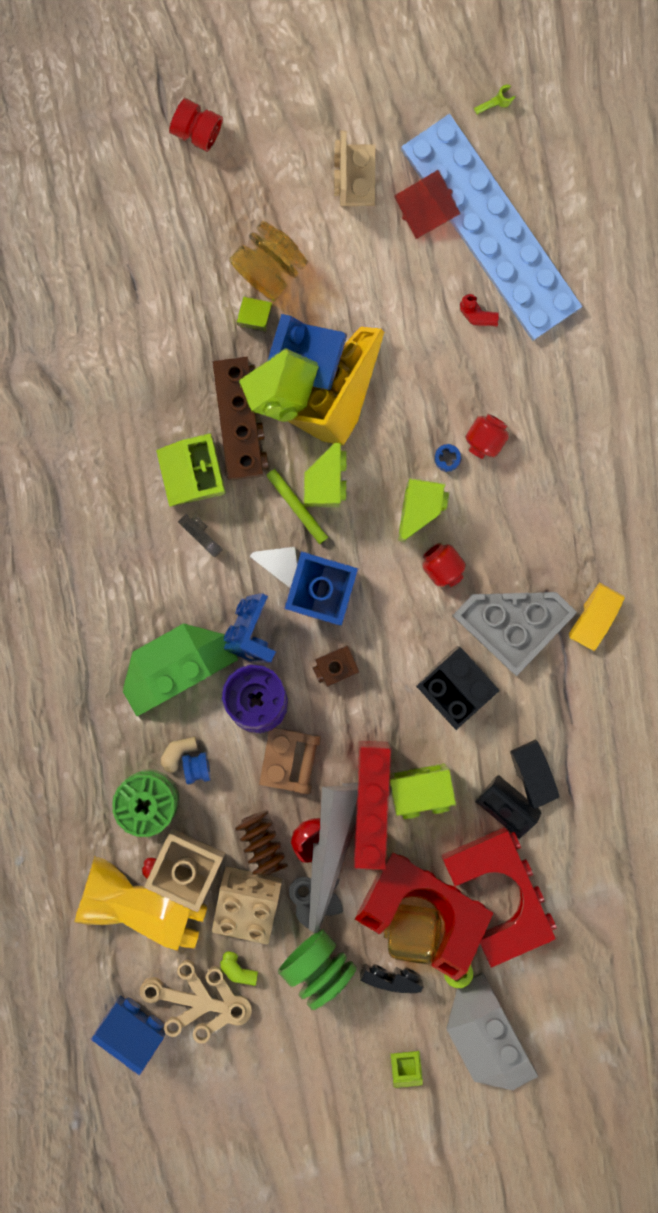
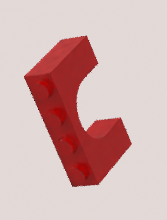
[353,741,391,870]
[441,827,557,968]
[354,852,494,981]

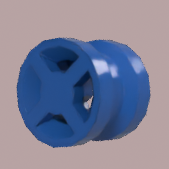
[182,752,211,785]

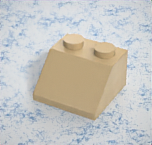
[144,828,225,912]

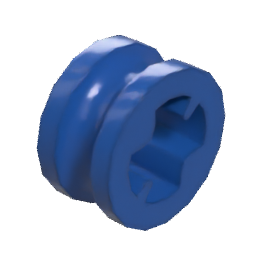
[435,444,461,472]

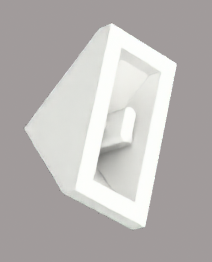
[250,547,297,588]

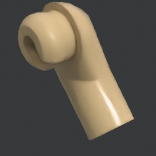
[161,736,199,773]

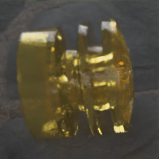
[229,221,308,301]

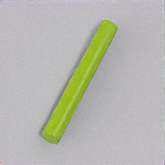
[266,469,329,545]

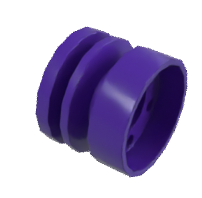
[222,665,288,733]

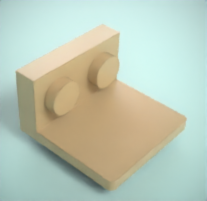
[334,130,375,206]
[212,866,283,944]

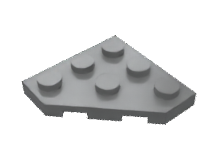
[452,592,577,676]

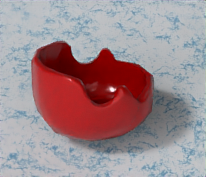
[291,818,320,863]

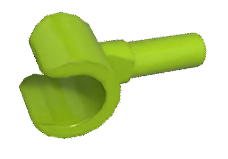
[474,84,516,115]

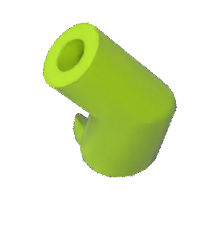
[220,951,258,986]

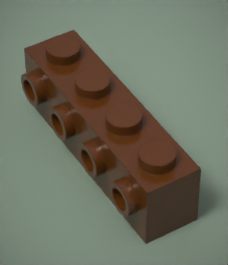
[212,357,269,481]

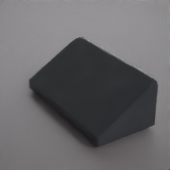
[475,775,542,839]

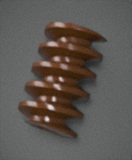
[235,810,289,876]

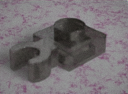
[178,514,223,558]

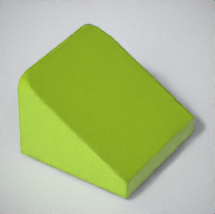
[237,296,272,331]
[390,1051,423,1088]

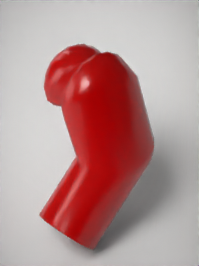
[460,294,499,327]

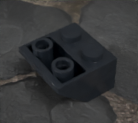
[416,646,500,730]

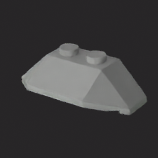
[446,972,538,1090]

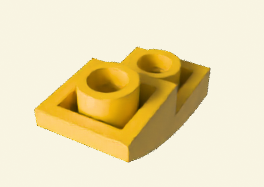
[569,582,625,651]

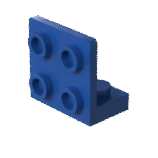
[267,314,347,390]
[224,593,276,664]

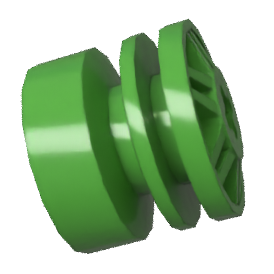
[112,770,179,837]
[278,929,357,1010]

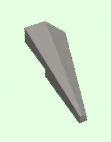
[309,783,358,933]

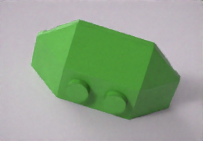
[123,623,239,717]

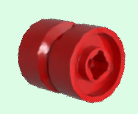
[169,98,223,152]

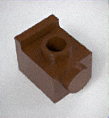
[312,645,360,687]

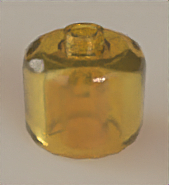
[384,904,441,964]

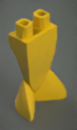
[74,856,207,951]

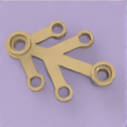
[140,960,252,1043]

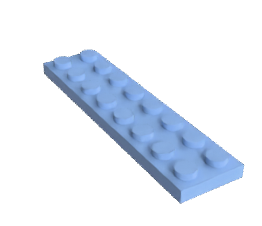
[401,113,582,341]

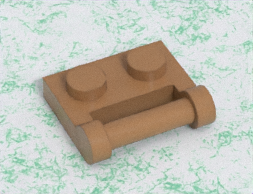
[259,727,321,794]

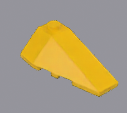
[288,326,385,446]

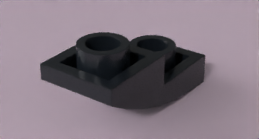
[510,739,560,809]
[360,964,424,993]

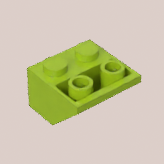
[156,433,227,507]
[304,443,347,507]

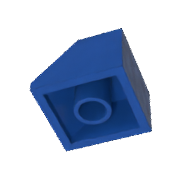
[284,551,358,626]
[91,995,166,1075]

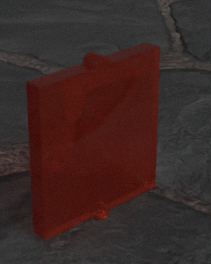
[394,170,461,239]

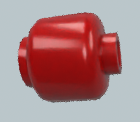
[465,413,509,459]
[422,543,466,587]

